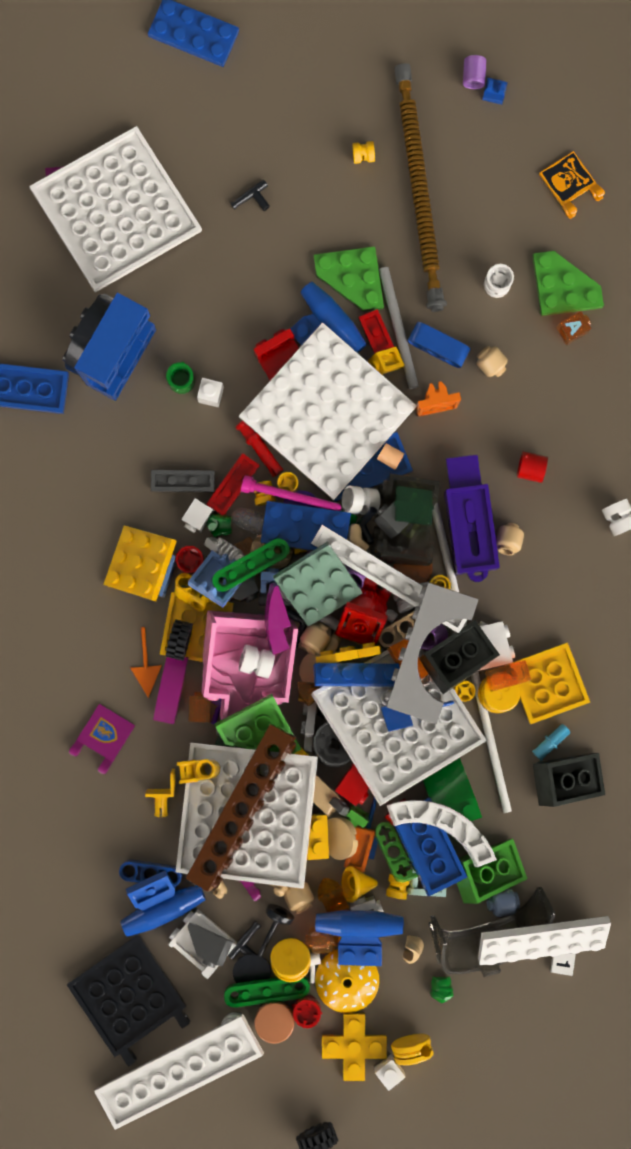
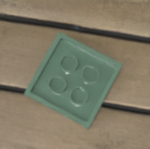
[273,542,362,627]

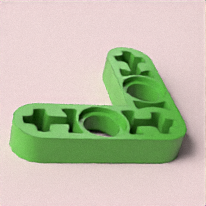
[375,822,418,883]

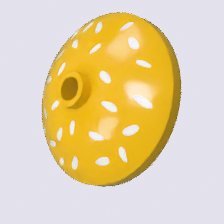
[315,948,379,1013]

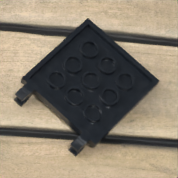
[67,934,191,1067]

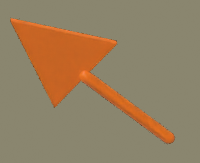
[131,627,162,698]

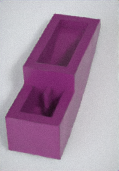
[265,582,291,655]
[153,656,189,724]

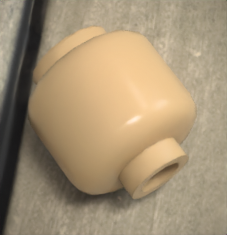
[476,346,508,377]
[496,523,524,556]
[300,623,331,656]
[283,882,314,914]

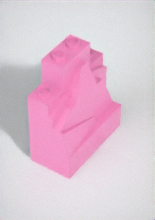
[201,611,298,720]

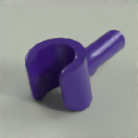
[211,698,222,725]

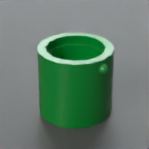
[166,361,195,394]

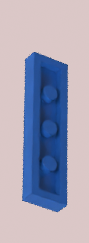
[313,663,400,687]

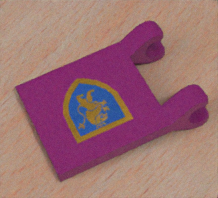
[69,704,135,774]

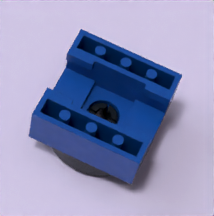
[62,292,156,401]

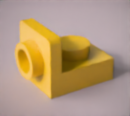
[368,347,404,375]

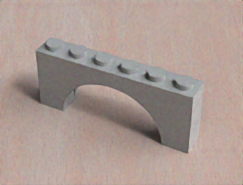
[384,582,479,724]

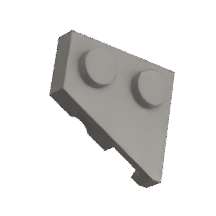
[301,695,317,752]

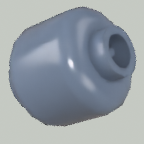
[486,888,520,917]

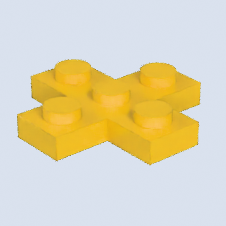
[316,642,382,663]
[322,1013,387,1081]

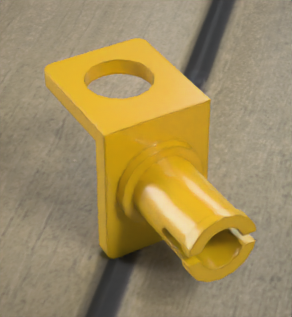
[145,768,176,817]

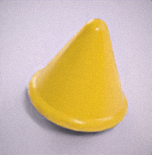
[341,866,378,903]

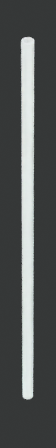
[430,503,512,813]

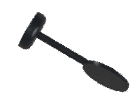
[233,904,295,983]

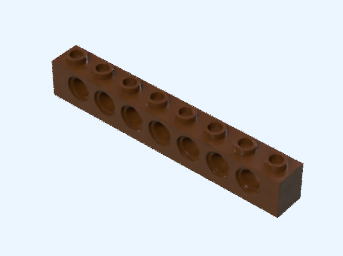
[186,724,297,892]

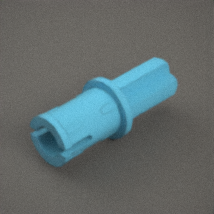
[532,724,570,761]

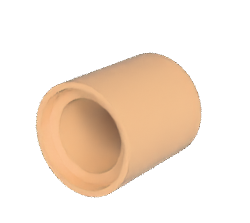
[377,443,405,470]

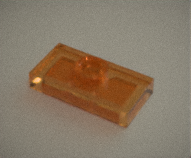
[485,660,531,692]

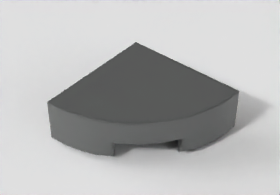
[329,797,350,816]

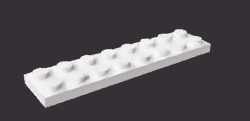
[94,1014,264,1130]

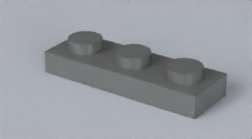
[151,470,215,493]

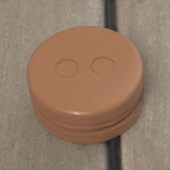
[254,1001,294,1044]

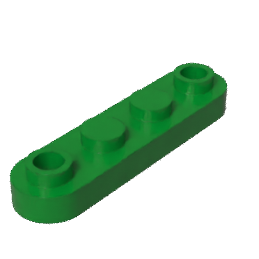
[212,539,289,592]
[224,977,310,1008]

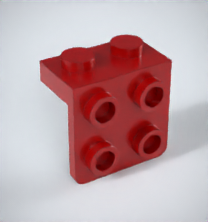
[253,328,299,381]

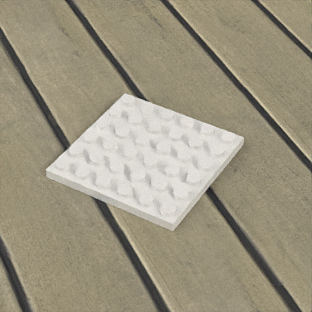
[29,126,202,293]
[239,322,417,501]
[311,648,487,806]
[176,743,318,889]

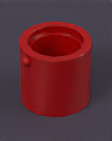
[517,451,548,483]
[292,995,322,1028]

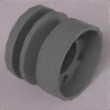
[313,722,351,768]

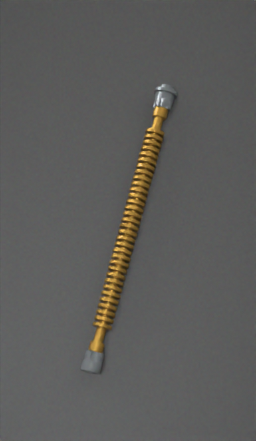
[394,63,447,312]

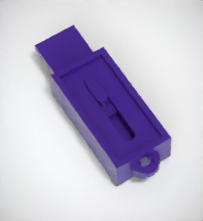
[444,455,500,582]

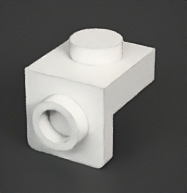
[349,896,384,912]

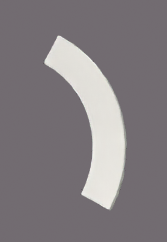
[387,800,497,867]

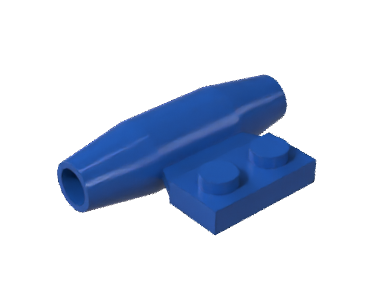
[290,281,367,353]
[120,870,206,937]
[315,910,404,966]

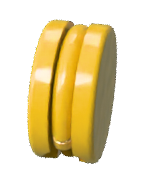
[478,673,520,714]
[270,938,311,982]
[391,1034,434,1066]

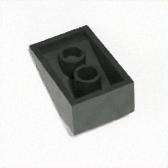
[420,620,500,695]
[532,753,605,807]

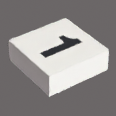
[550,953,576,976]

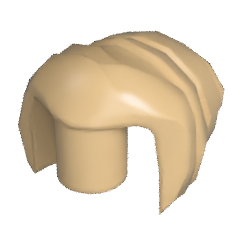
[403,935,424,964]

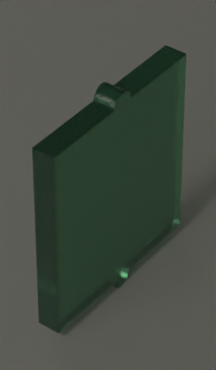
[394,486,434,525]

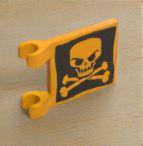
[539,151,605,219]

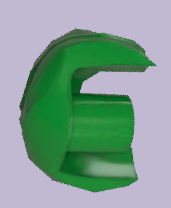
[206,514,232,537]
[430,976,454,1003]

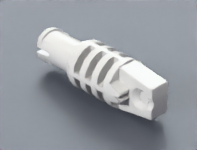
[204,537,244,561]

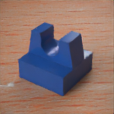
[482,78,508,105]

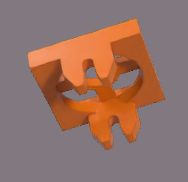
[415,381,461,417]

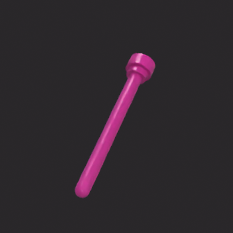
[241,475,342,511]

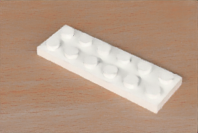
[478,916,611,965]

